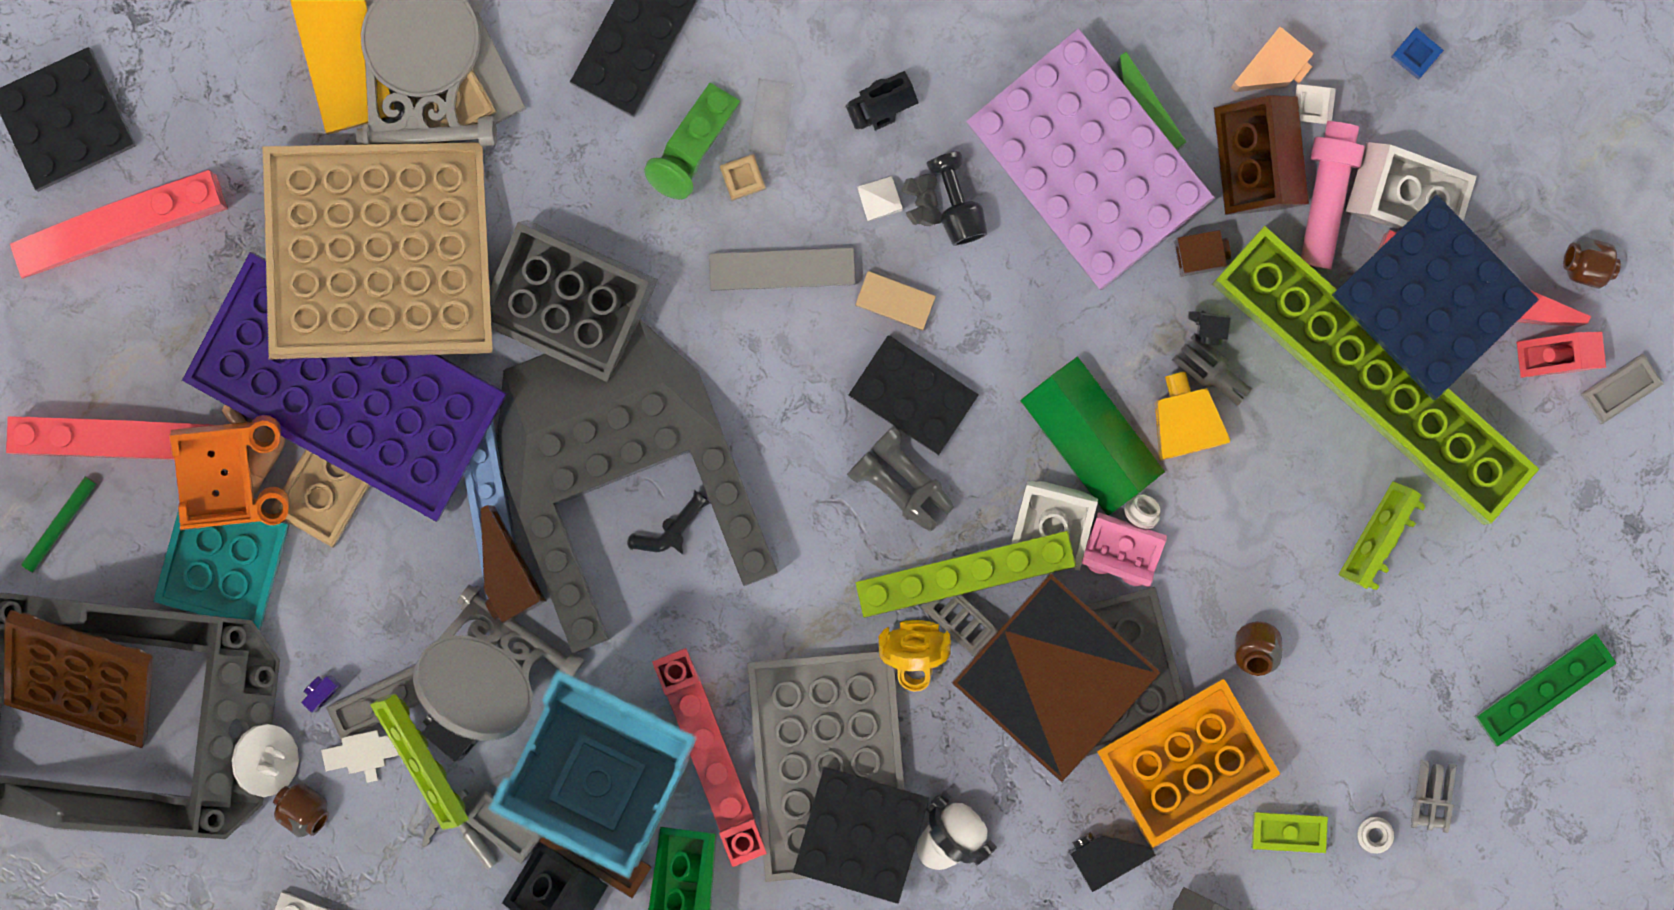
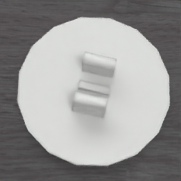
[232,724,299,797]

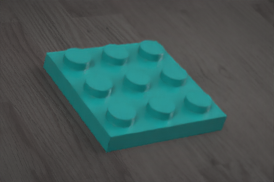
[153,510,289,630]

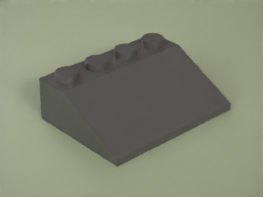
[490,220,658,382]

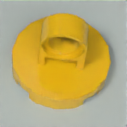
[878,620,951,692]

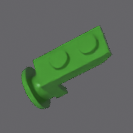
[644,83,740,200]

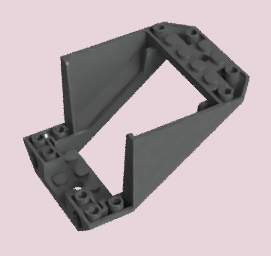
[0,592,280,839]

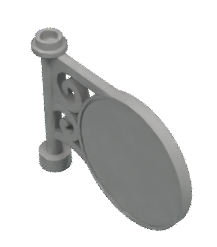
[356,0,497,146]
[414,584,585,741]

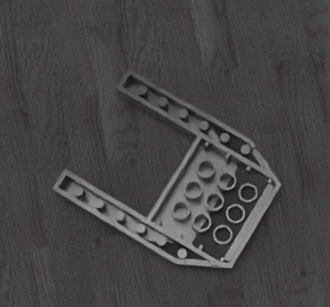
[497,319,778,653]

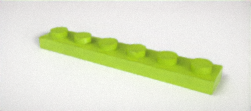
[855,531,1077,618]

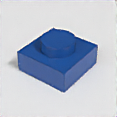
[1391,27,1444,80]

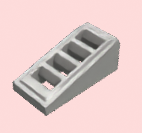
[920,595,998,657]

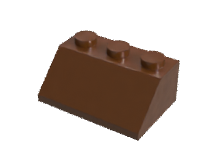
[1214,95,1309,215]

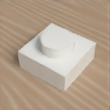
[1295,84,1336,124]

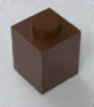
[1174,230,1231,277]

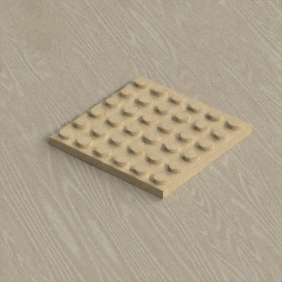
[262,143,492,359]

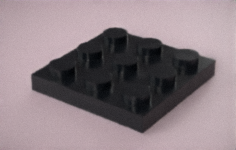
[0,47,136,192]
[793,766,929,904]

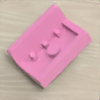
[1081,512,1167,587]

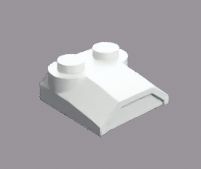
[1011,481,1098,571]

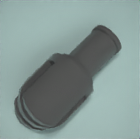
[1172,333,1252,406]

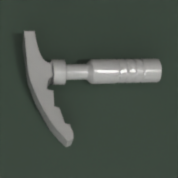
[422,789,499,870]

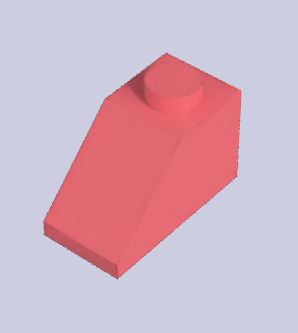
[1517,332,1606,378]

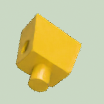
[1155,371,1230,461]

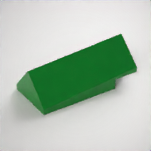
[1020,356,1165,515]
[648,827,717,910]

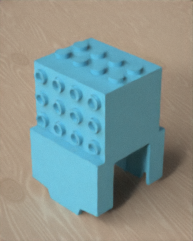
[489,670,696,878]

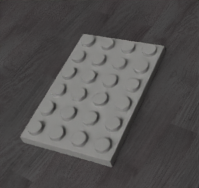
[747,651,911,882]

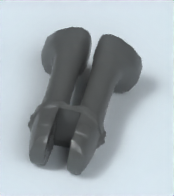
[847,425,954,532]

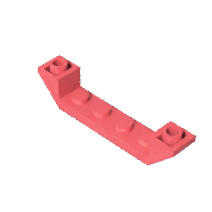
[652,648,767,867]

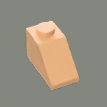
[1231,27,1314,92]

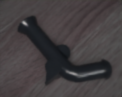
[627,490,711,555]

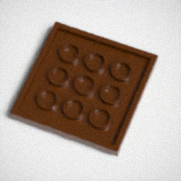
[4,610,153,748]

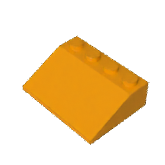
[1097,679,1280,849]

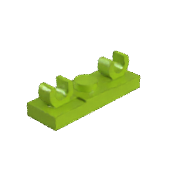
[1338,481,1425,590]

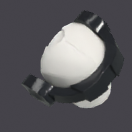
[917,791,997,870]

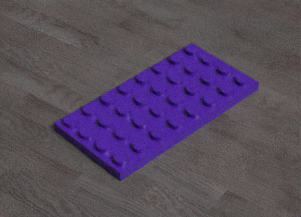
[182,252,508,522]

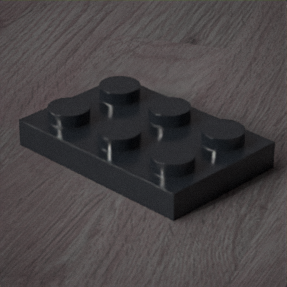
[848,335,979,456]

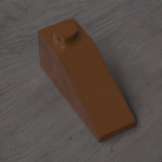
[481,505,547,623]

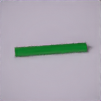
[21,476,97,573]

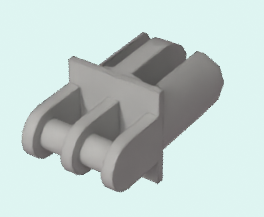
[1411,760,1457,833]

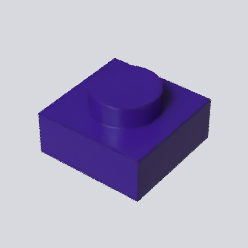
[301,676,342,713]

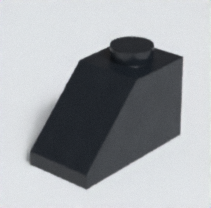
[1068,832,1156,892]

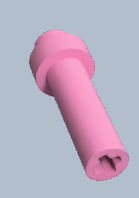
[1301,121,1365,270]

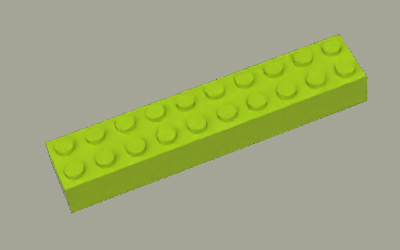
[1212,226,1540,525]

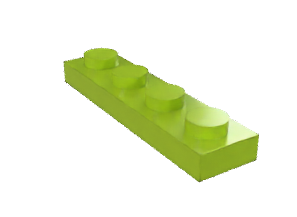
[370,693,469,830]

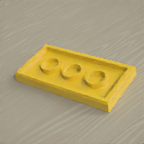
[290,0,395,135]

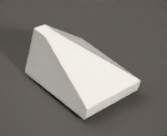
[857,176,903,221]

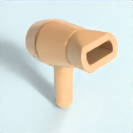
[222,405,286,493]

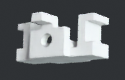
[321,730,399,783]

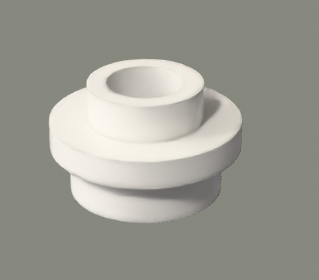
[1124,495,1160,529]
[1357,817,1394,854]

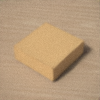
[720,154,766,201]

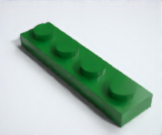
[1474,633,1617,747]

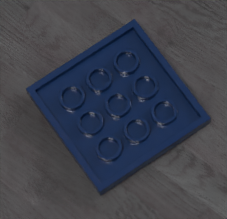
[1332,195,1539,401]

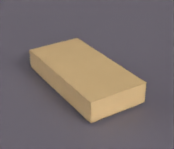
[855,271,936,331]

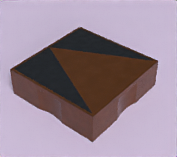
[951,574,1161,782]

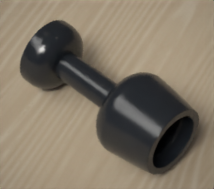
[926,151,987,246]

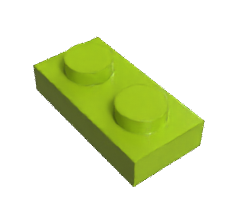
[1251,812,1328,853]

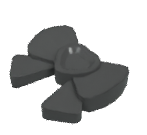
[902,174,942,226]

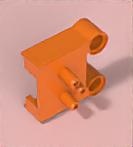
[169,415,289,530]

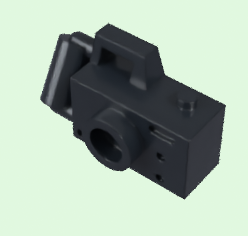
[845,71,918,131]
[1188,310,1231,345]

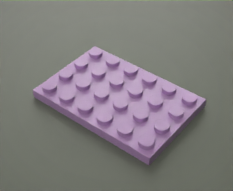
[966,29,1215,290]

